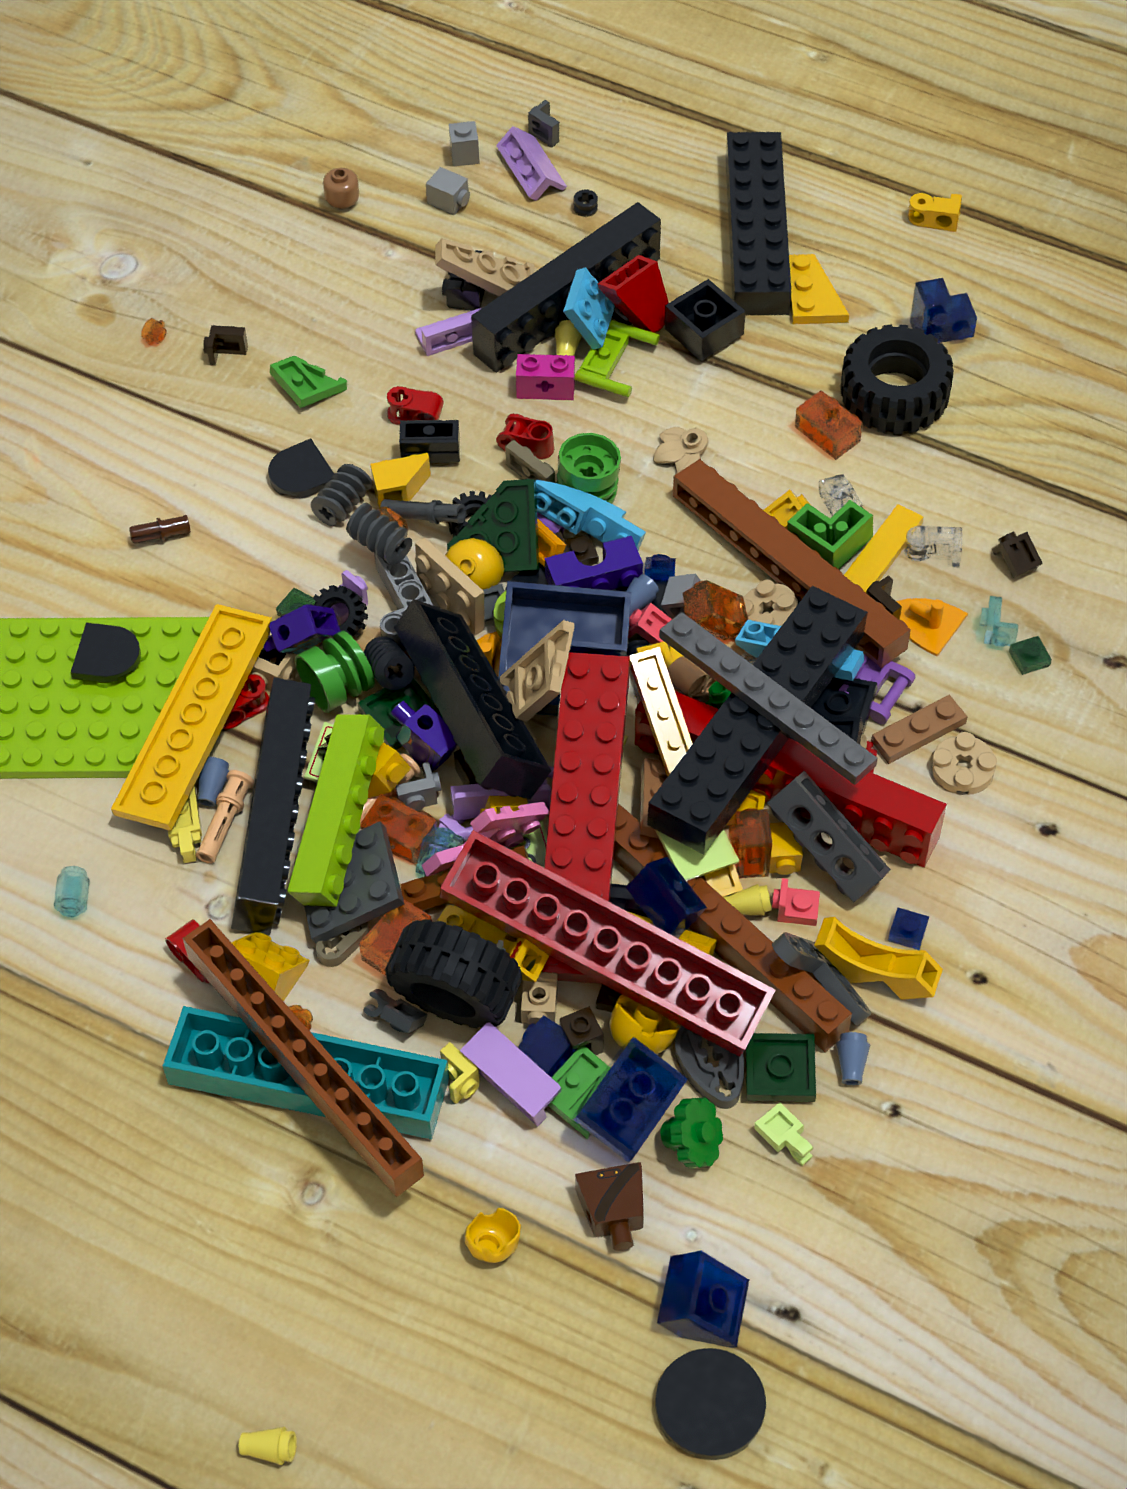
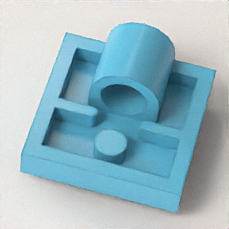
[563,267,615,350]

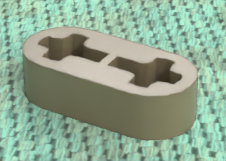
[316,921,370,967]

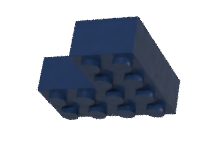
[498,581,632,716]

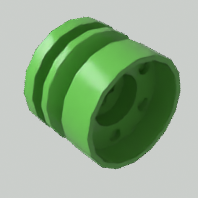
[556,433,621,504]
[295,631,375,713]

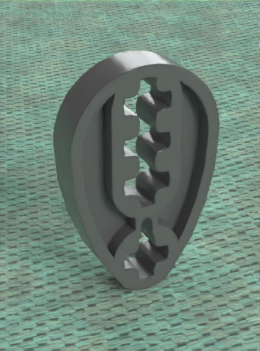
[675,1026,744,1109]

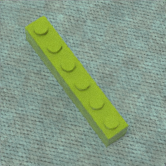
[287,715,385,907]

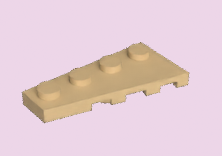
[435,238,535,296]

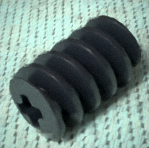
[364,636,415,690]

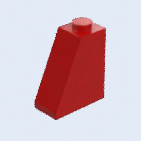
[598,255,669,333]

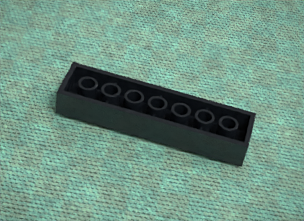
[726,132,791,315]
[471,202,661,373]
[394,599,552,800]
[231,677,315,935]

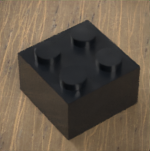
[664,279,746,361]

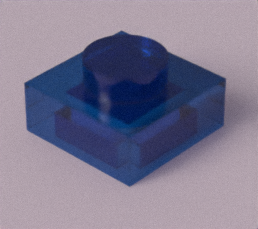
[644,554,676,581]
[888,908,930,950]

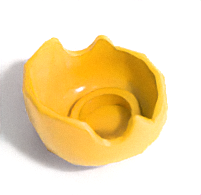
[465,1207,521,1263]

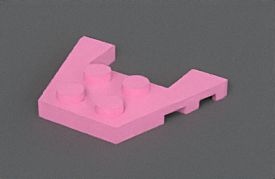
[421,802,550,877]

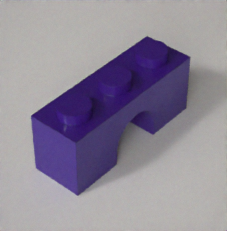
[545,536,643,590]

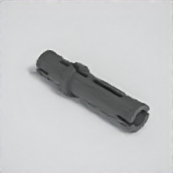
[380,499,466,524]

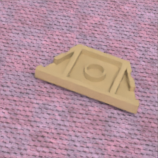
[500,620,575,722]

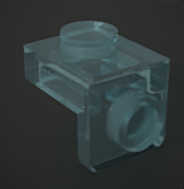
[980,596,1018,647]
[415,827,464,876]

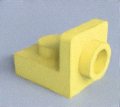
[440,1042,480,1104]

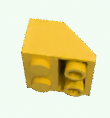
[231,932,310,1002]

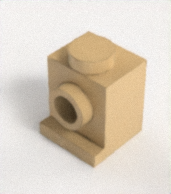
[521,972,558,1027]

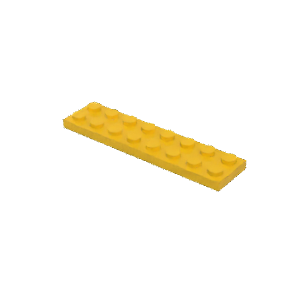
[111,604,273,831]

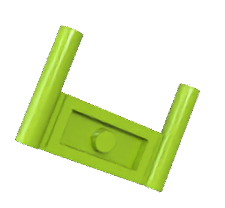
[575,320,660,397]

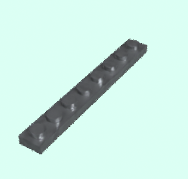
[659,612,878,785]

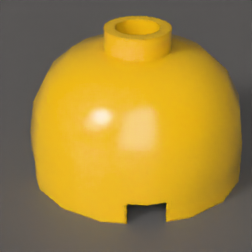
[445,538,504,590]
[609,995,679,1057]

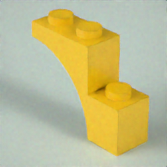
[814,917,943,1000]

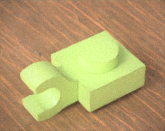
[754,1102,813,1166]

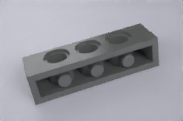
[767,771,891,902]

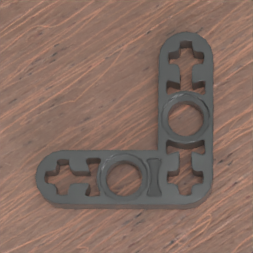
[772,932,871,1026]

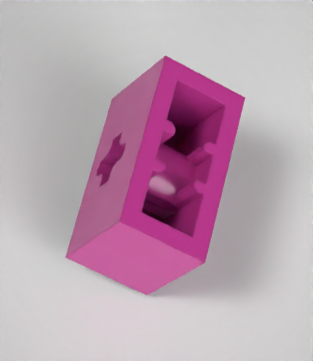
[516,354,575,400]

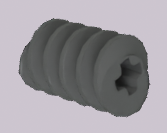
[311,464,373,526]
[346,503,412,565]

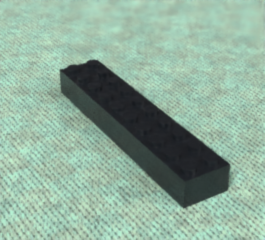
[647,586,868,855]

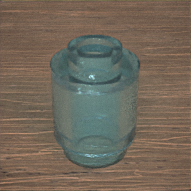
[54,866,90,917]

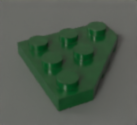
[447,479,539,572]

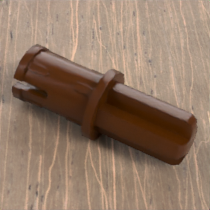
[129,515,191,544]

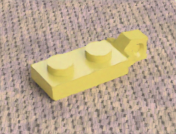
[168,784,202,863]

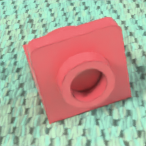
[628,603,672,645]
[772,878,820,926]

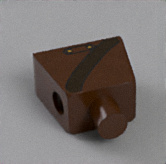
[575,1162,644,1251]

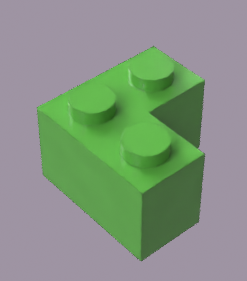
[787,500,873,569]

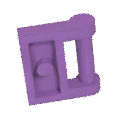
[839,654,916,724]

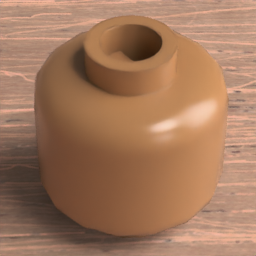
[323,167,359,209]

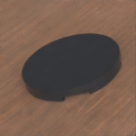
[655,1348,766,1460]

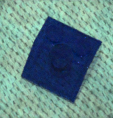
[657,1250,749,1348]

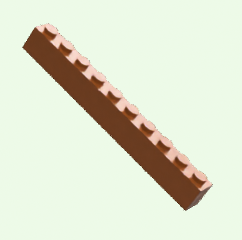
[673,459,911,668]
[614,804,852,1053]
[183,919,424,1198]

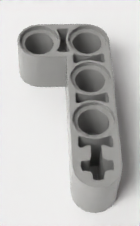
[374,552,433,651]

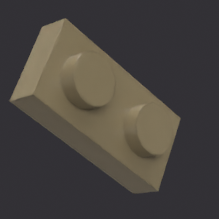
[505,440,555,483]

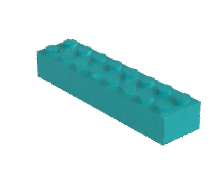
[163,1006,449,1139]

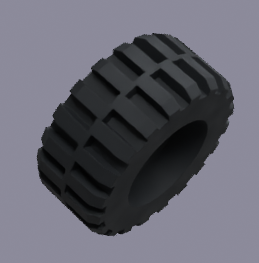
[840,324,954,434]
[385,919,522,1028]

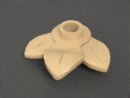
[653,427,708,473]

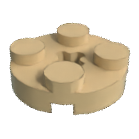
[735,580,798,627]
[932,732,997,795]

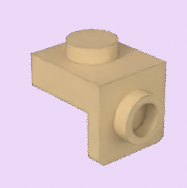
[250,653,297,690]

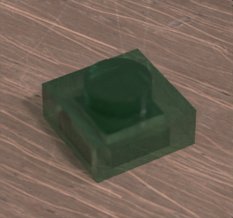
[276,588,315,617]
[1009,636,1052,675]

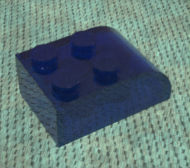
[572,1037,688,1162]

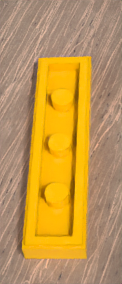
[844,504,924,593]

